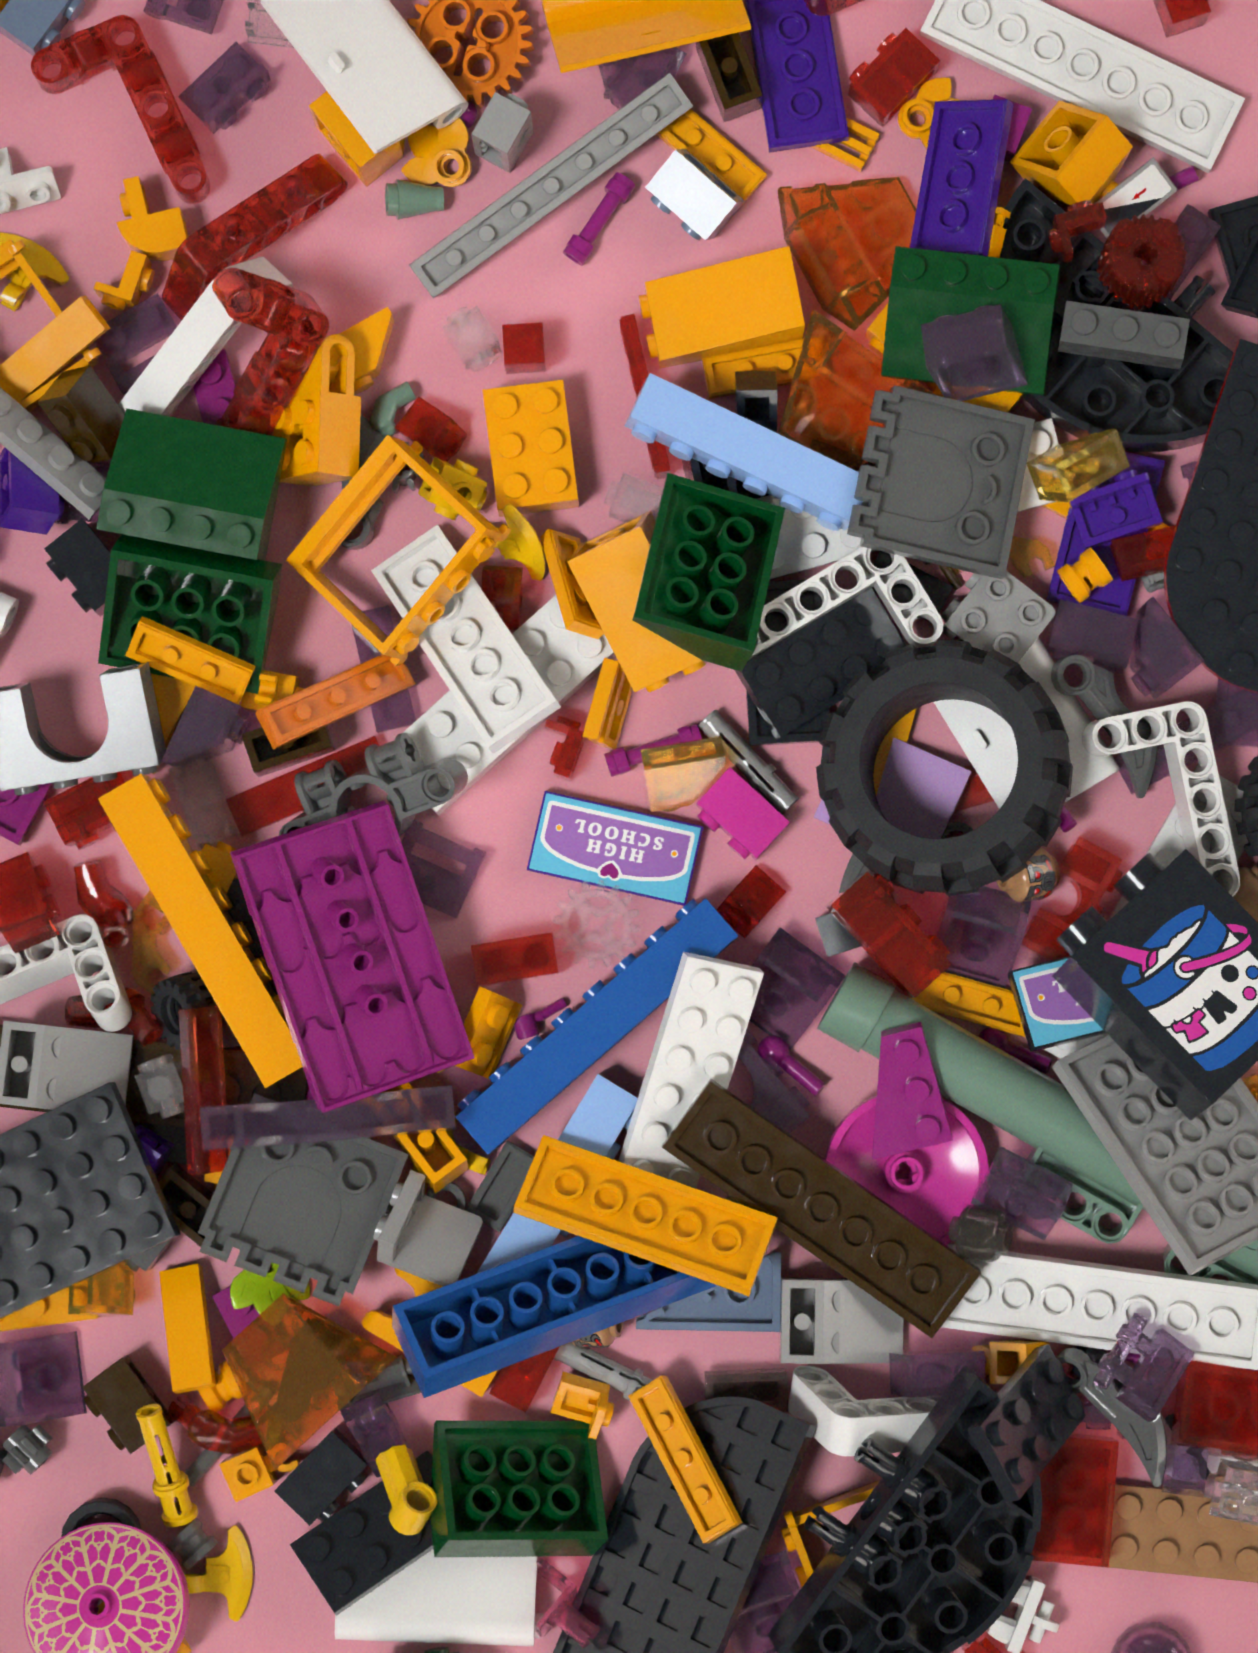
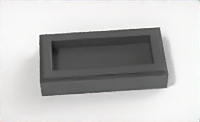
[465,1140,534,1232]

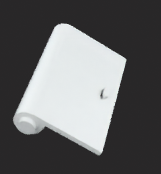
[260,0,469,154]
[934,636,1120,809]
[335,1549,544,1646]

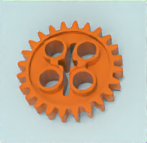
[407,0,535,109]

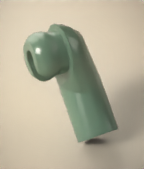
[369,381,416,438]

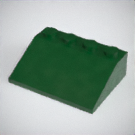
[881,246,1060,396]
[96,408,287,560]
[632,473,785,672]
[98,534,282,694]
[430,1420,608,1557]

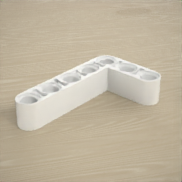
[118,256,293,416]
[749,547,943,660]
[1082,702,1240,897]
[0,914,132,1032]
[788,1366,998,1456]

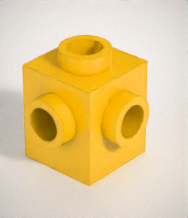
[418,457,488,521]

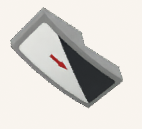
[1086,157,1178,243]

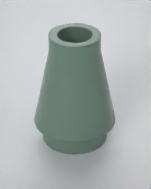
[385,179,444,220]

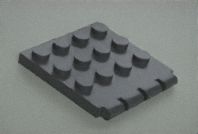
[847,385,1035,579]
[198,1093,409,1307]

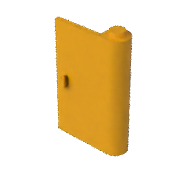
[541,0,751,73]

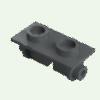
[332,1355,421,1416]

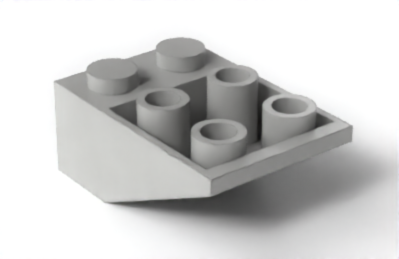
[0,1020,134,1110]
[779,1277,904,1364]

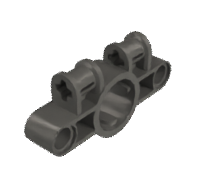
[279,733,468,837]

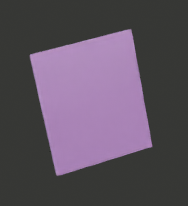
[814,737,972,839]

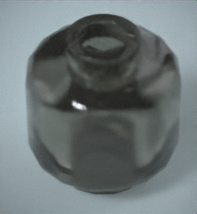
[949,1205,1014,1262]

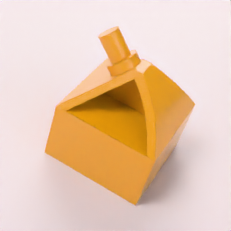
[309,91,406,187]
[1009,100,1133,209]

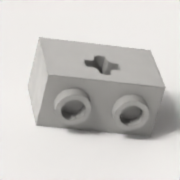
[472,92,533,173]

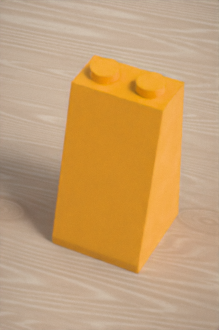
[638,246,805,369]
[567,510,706,693]

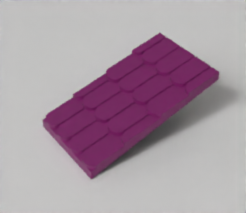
[230,801,475,1113]

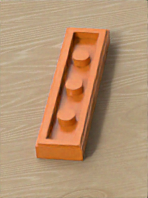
[255,654,416,749]

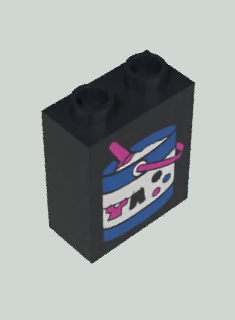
[1052,849,1258,1121]

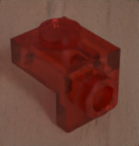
[1048,200,1107,263]
[716,865,786,938]

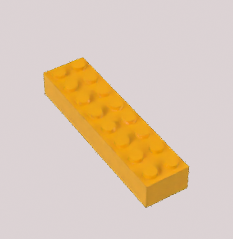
[98,774,303,1088]

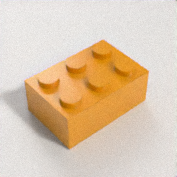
[482,380,579,517]

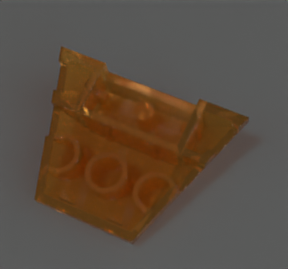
[777,177,916,331]
[778,309,938,471]
[222,1293,397,1471]

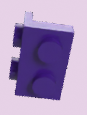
[1069,469,1163,550]

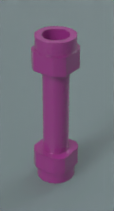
[563,172,636,266]
[604,723,704,777]

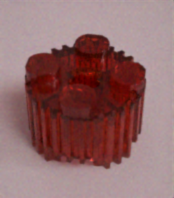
[1097,214,1187,309]

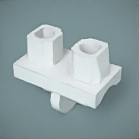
[986,1575,1060,1653]

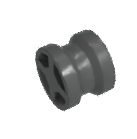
[166,1518,219,1571]

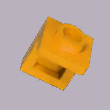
[93,250,155,311]
[550,1372,614,1440]

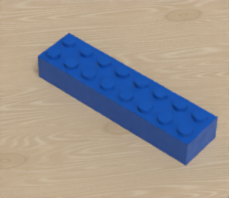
[455,898,738,1154]
[392,1236,718,1398]

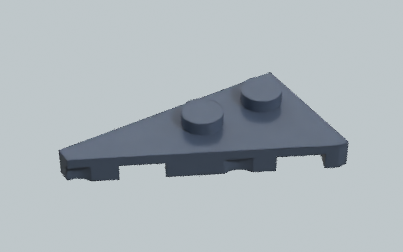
[636,1252,781,1332]

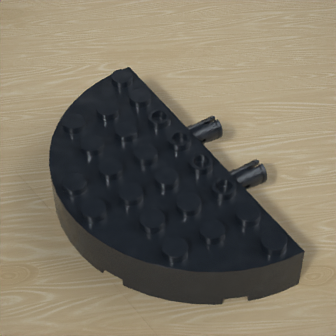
[1000,178,1234,452]
[768,1365,1042,1653]

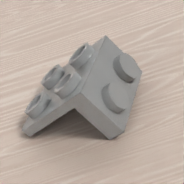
[941,571,1055,663]
[373,1170,483,1287]

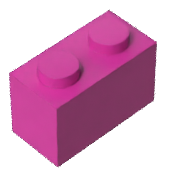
[696,767,790,861]

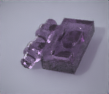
[1093,1313,1195,1423]

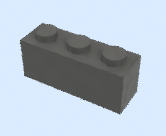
[1058,301,1190,370]

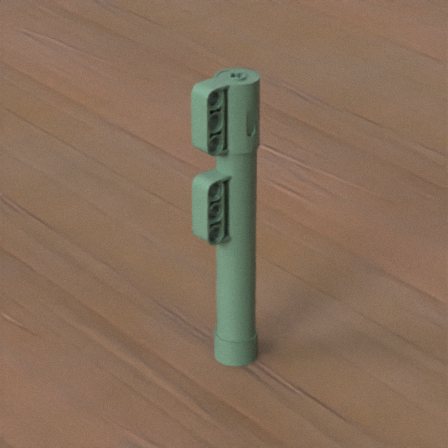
[817,962,1258,1285]

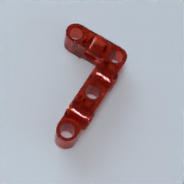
[31,15,211,204]
[162,153,348,320]
[212,268,330,436]

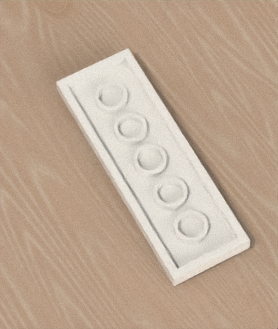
[371,524,561,754]
[618,951,764,1188]

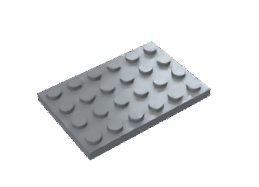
[1052,1035,1258,1276]

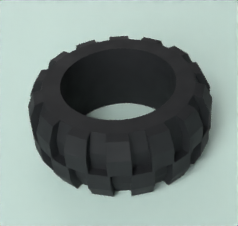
[816,639,1073,896]

